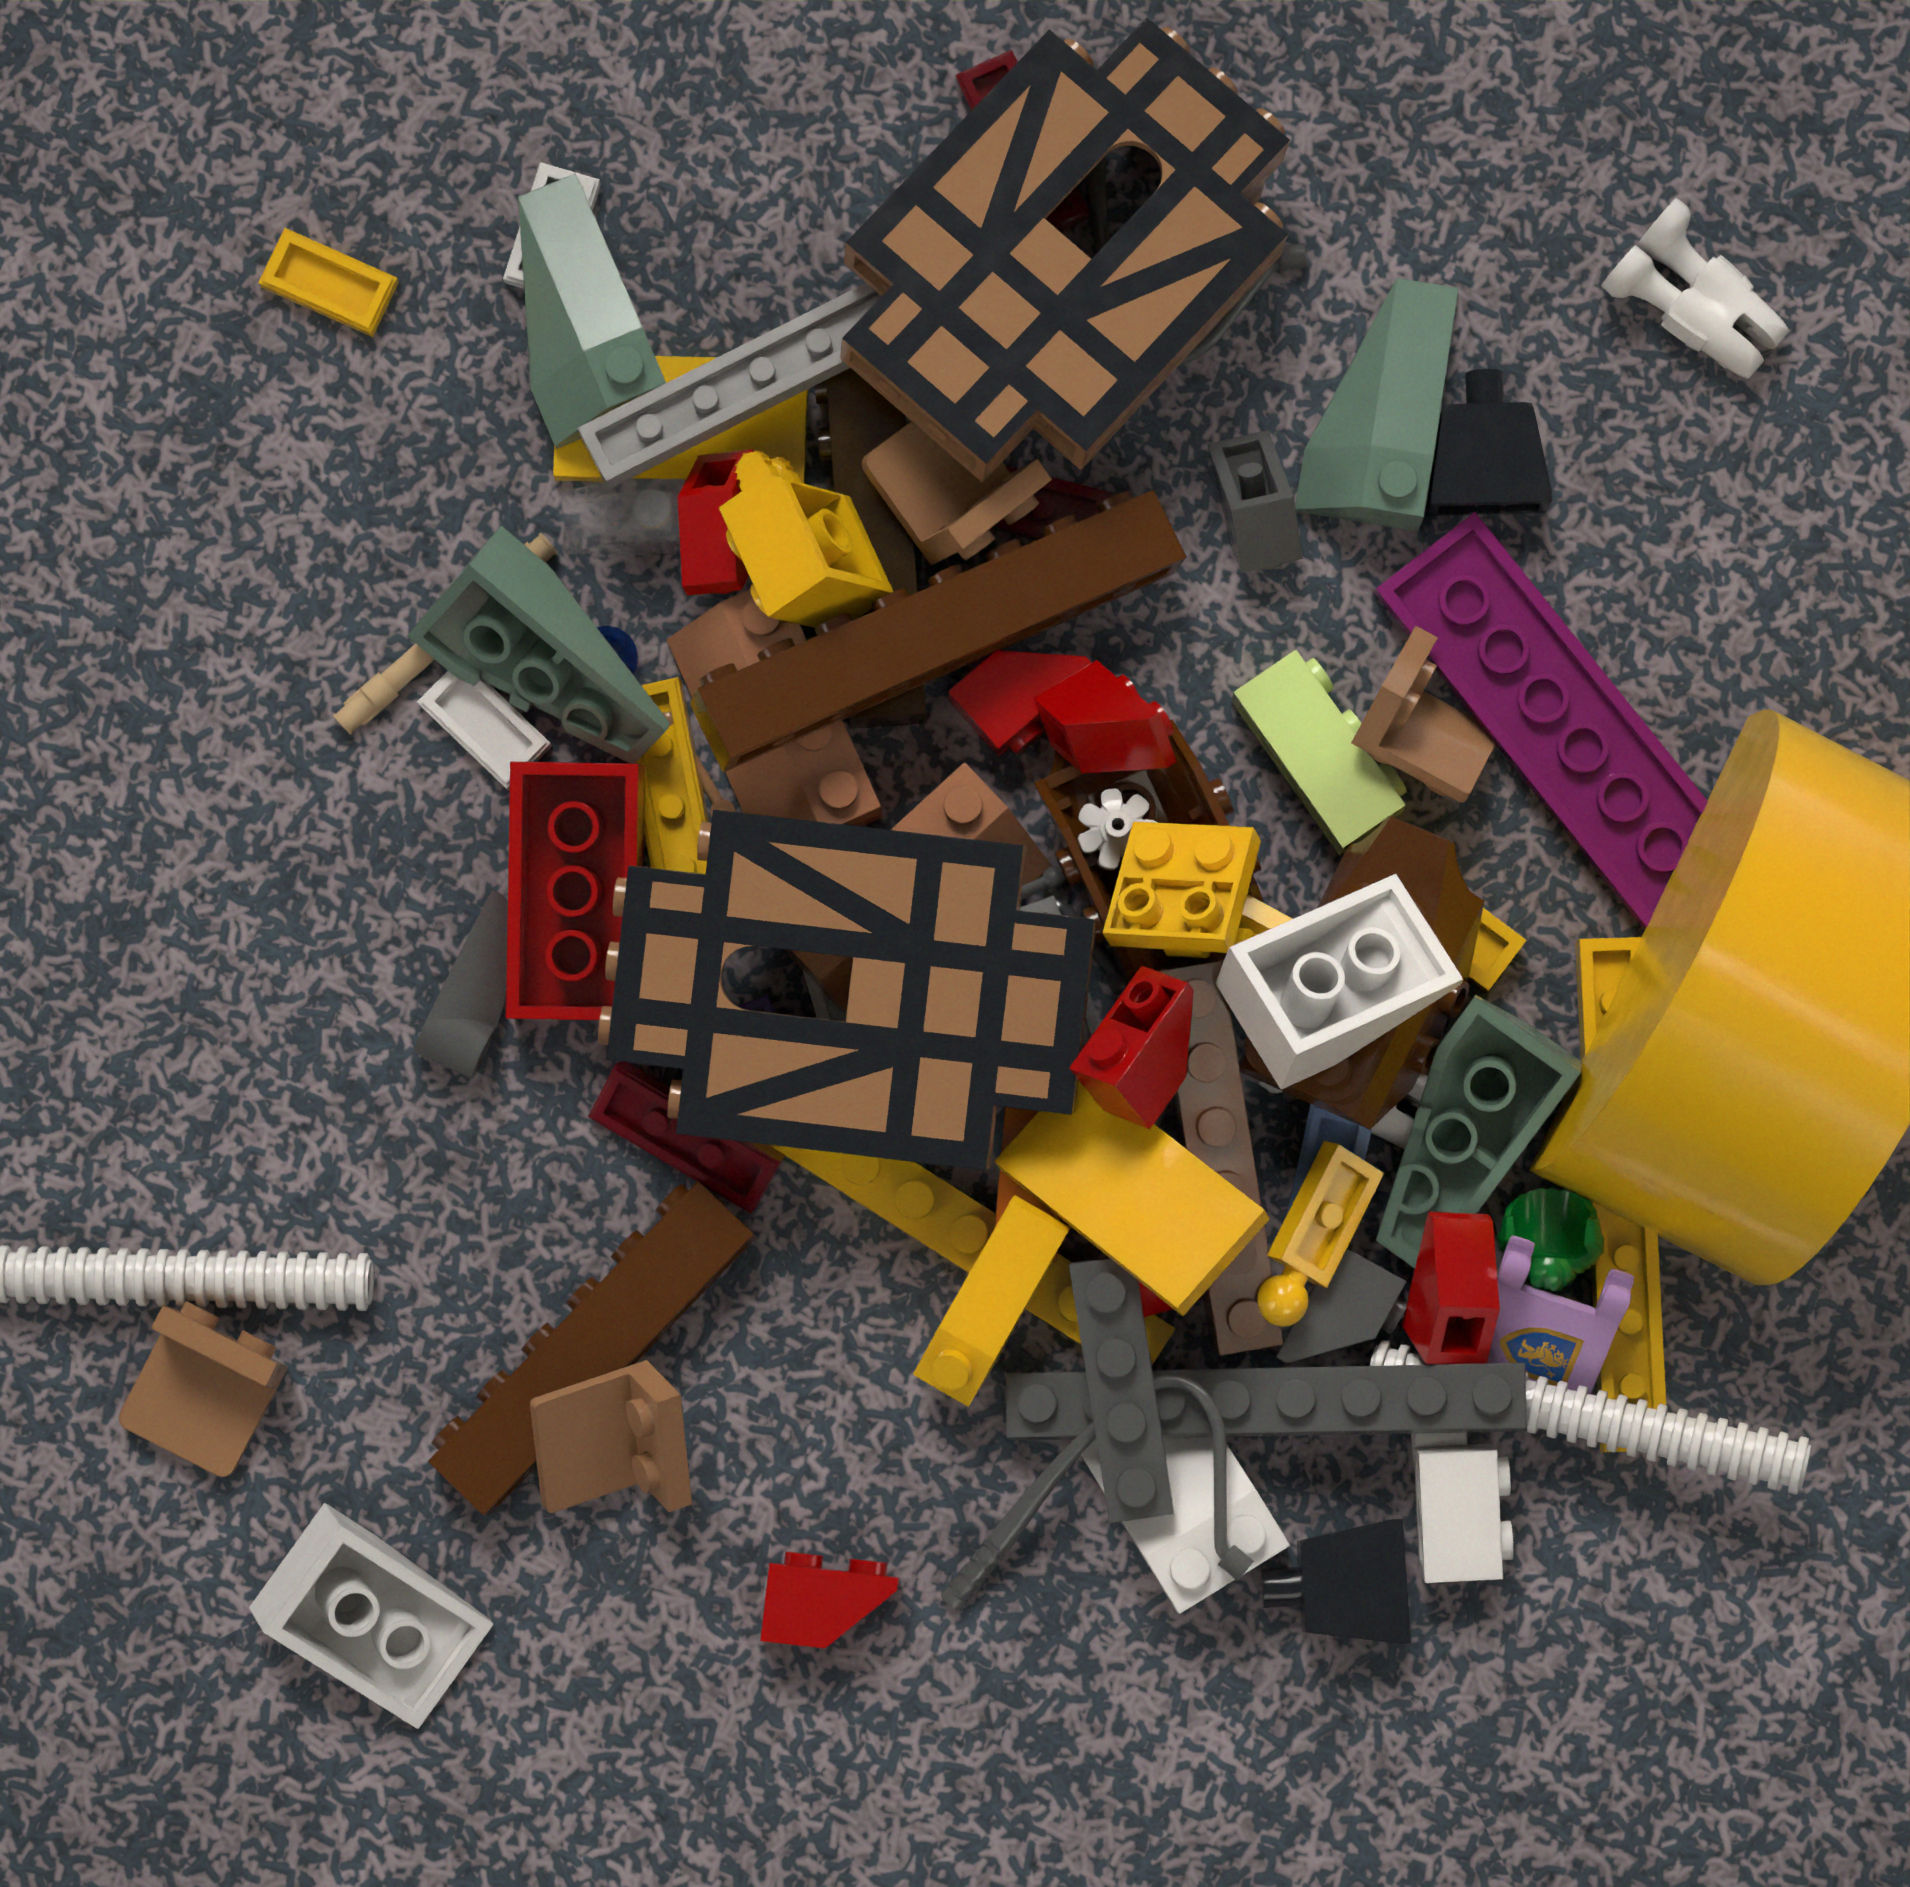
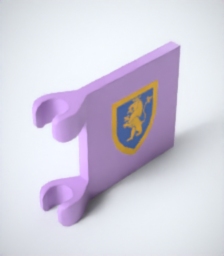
[1487,1236,1634,1394]

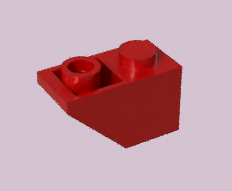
[677,449,754,596]
[948,650,1092,757]
[1033,660,1177,774]
[1069,965,1194,1129]
[1402,1212,1500,1364]
[760,1551,900,1649]

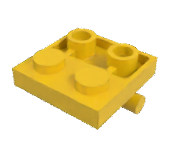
[1103,822,1261,958]

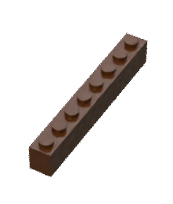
[690,490,1187,773]

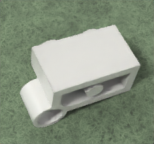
[1411,1432,1513,1583]

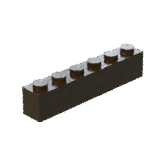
[815,368,927,729]

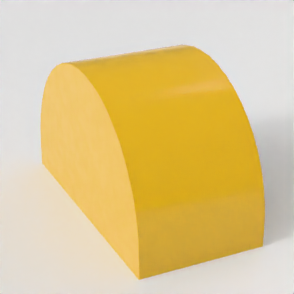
[1529,709,1910,1285]

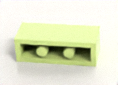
[1231,650,1407,856]

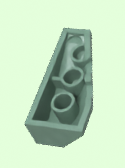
[518,173,666,449]
[1295,278,1459,532]
[407,526,671,764]
[1376,995,1582,1268]

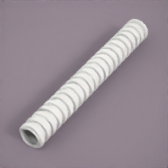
[0,1245,374,1311]
[1370,1340,1811,1495]

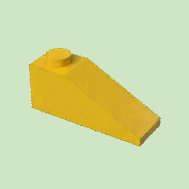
[913,1195,1071,1407]

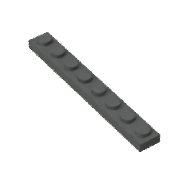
[1006,1363,1527,1441]

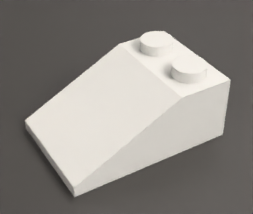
[1215,874,1463,1090]
[1081,1437,1290,1614]
[249,1503,493,1729]

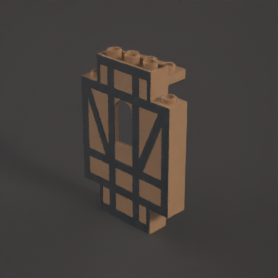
[840,18,1290,483]
[598,810,1097,1170]

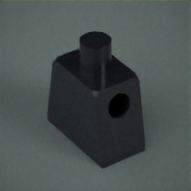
[1427,369,1552,516]
[1261,1519,1411,1644]

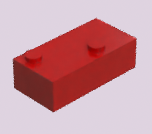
[506,761,645,1020]

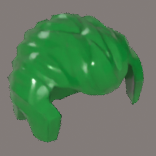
[1497,1188,1605,1292]

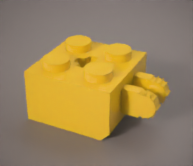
[719,450,893,628]

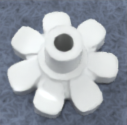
[1077,788,1157,871]

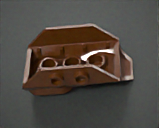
[1034,719,1264,984]
[1239,816,1485,1130]

